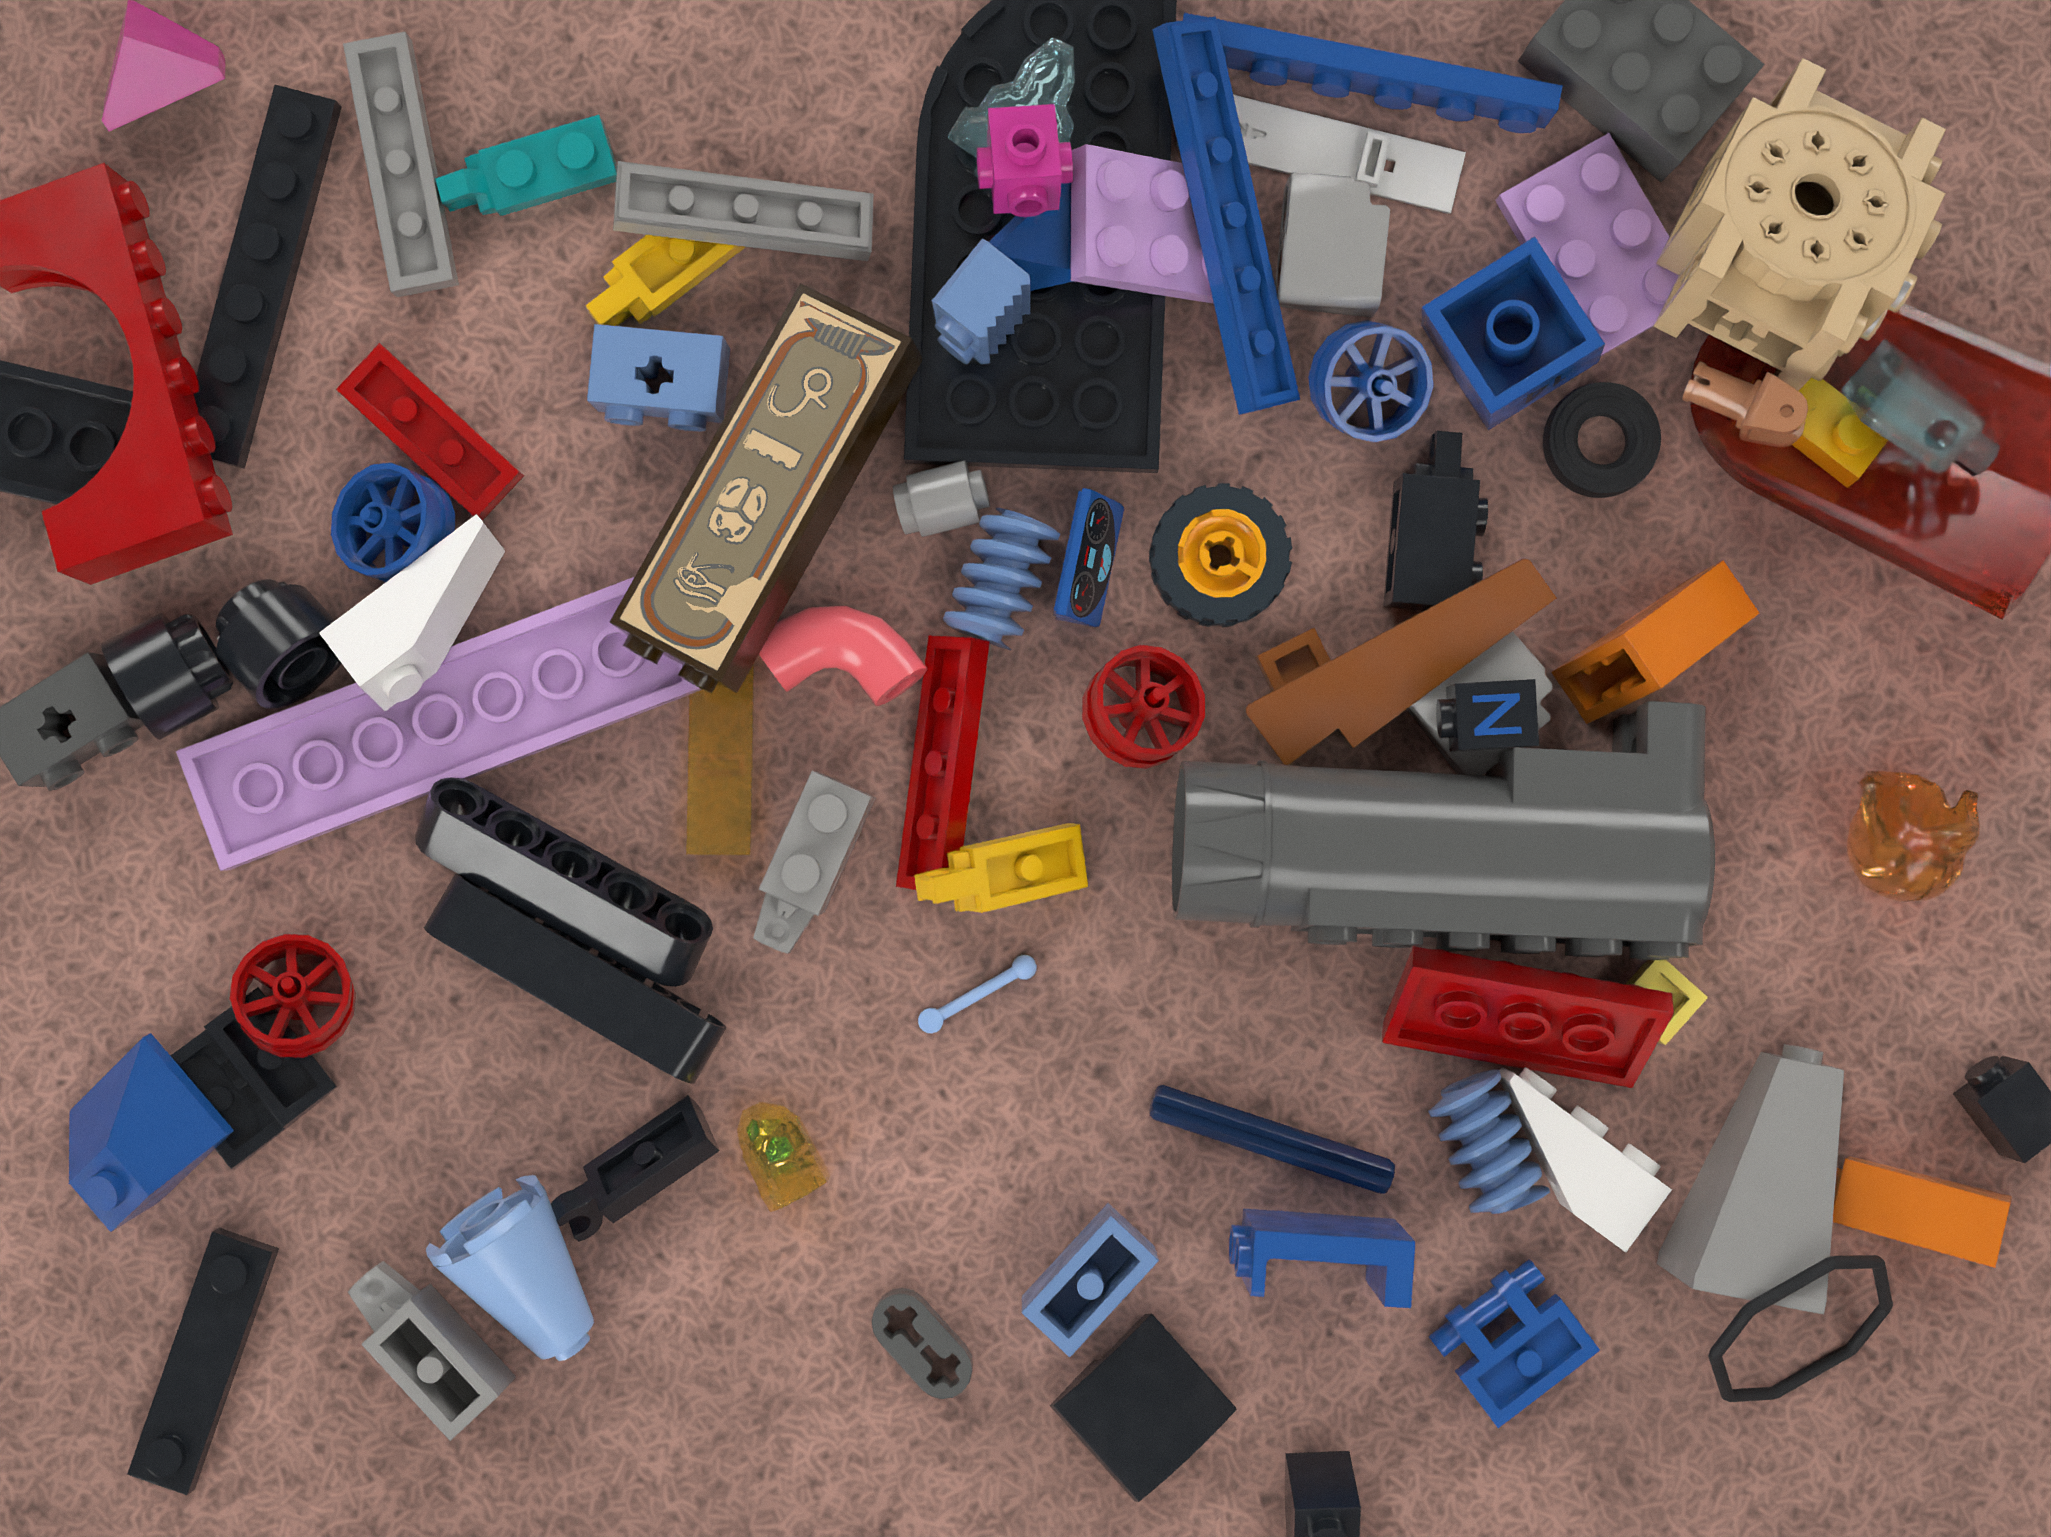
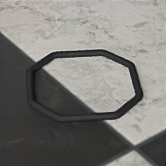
[1708,1255,1893,1402]

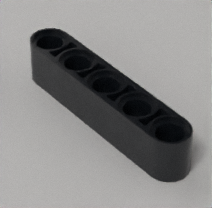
[415,777,713,987]
[424,873,726,1084]

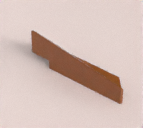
[1245,558,1557,765]

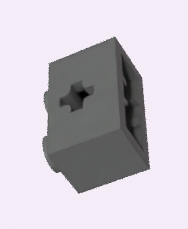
[0,652,144,791]

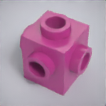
[977,104,1073,217]

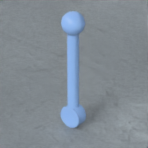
[918,955,1037,1034]

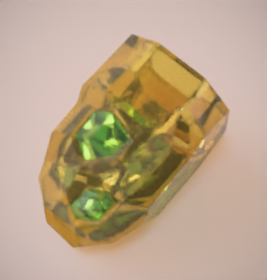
[737,1101,830,1212]

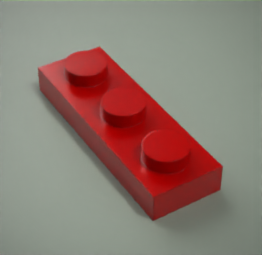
[336,343,525,521]

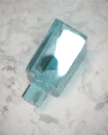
[1841,339,2000,476]

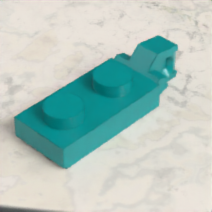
[435,115,617,216]

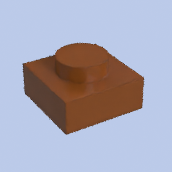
[1255,628,1331,691]

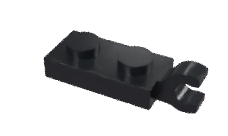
[551,1095,720,1242]

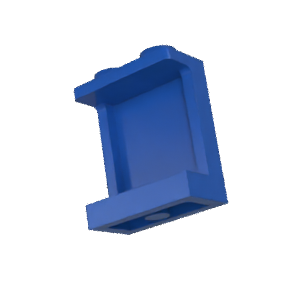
[1229,1208,1415,1309]

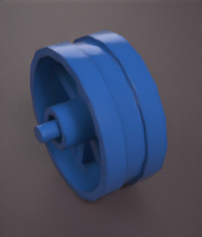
[1308,320,1434,442]
[331,462,455,582]

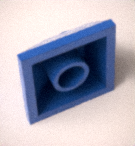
[69,1033,234,1232]

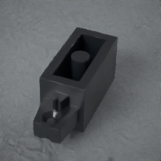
[1383,430,1488,611]

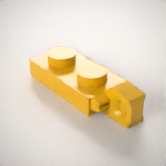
[585,235,745,326]
[914,823,1088,913]

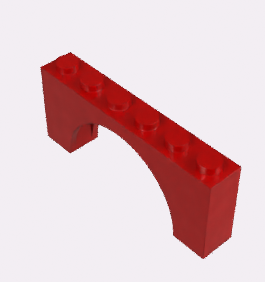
[0,163,233,585]

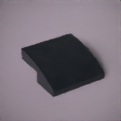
[170,987,337,1170]
[1050,1313,1237,1502]

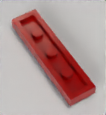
[896,635,990,890]

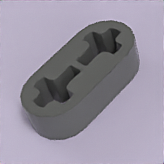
[872,1288,973,1399]

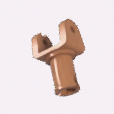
[1682,361,1808,448]

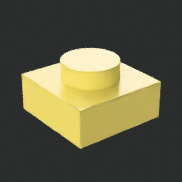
[1626,960,1708,1045]

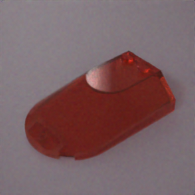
[1690,304,2051,620]

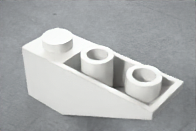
[1499,1067,1672,1252]

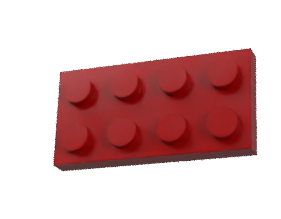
[1382,946,1674,1088]

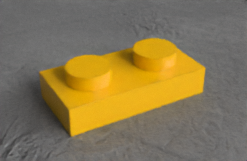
[1773,371,1890,488]

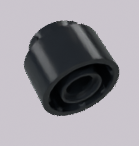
[216,579,342,709]
[101,613,234,740]

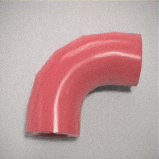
[759,606,927,706]

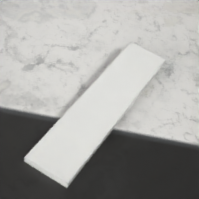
[1176,95,1466,214]

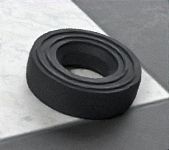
[1543,382,1661,498]

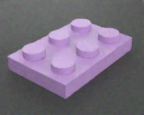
[1495,133,1679,356]
[1071,144,1214,304]

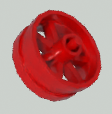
[1082,645,1205,769]
[230,934,356,1058]

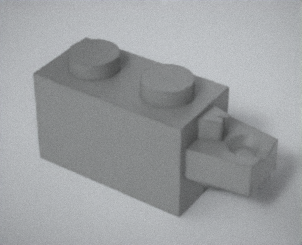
[753,771,876,954]
[348,1261,516,1441]

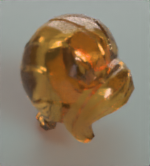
[1846,771,1980,902]

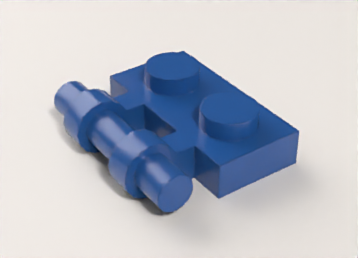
[1428,1259,1600,1428]

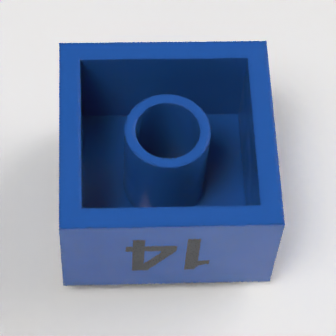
[1421,236,1605,430]

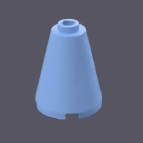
[426,1175,594,1361]

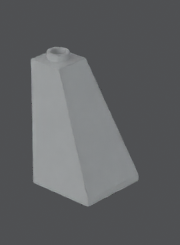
[1657,1044,1844,1315]

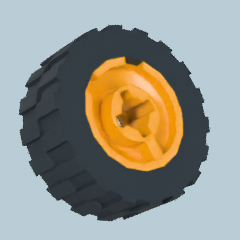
[1149,483,1292,628]

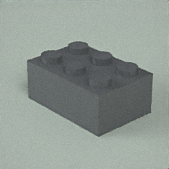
[1518,0,1765,182]

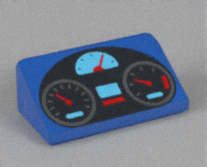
[1053,488,1124,627]

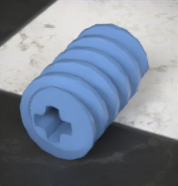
[943,508,1060,650]
[1428,1069,1550,1214]

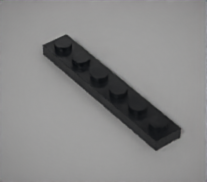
[194,85,342,469]

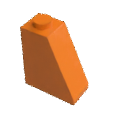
[1551,560,1760,724]
[1833,1156,2012,1268]

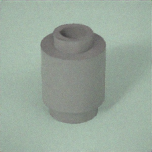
[893,460,990,537]

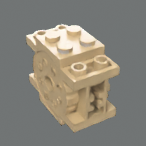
[1653,58,1946,391]

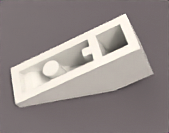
[319,514,505,711]

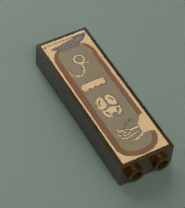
[609,283,923,694]

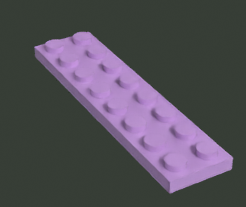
[176,577,702,871]

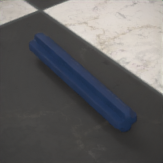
[1149,1085,1395,1194]

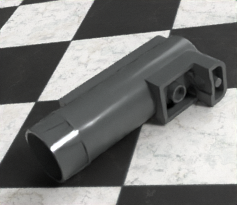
[1172,701,1715,960]

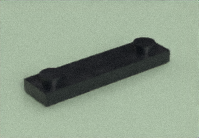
[127,1228,279,1495]

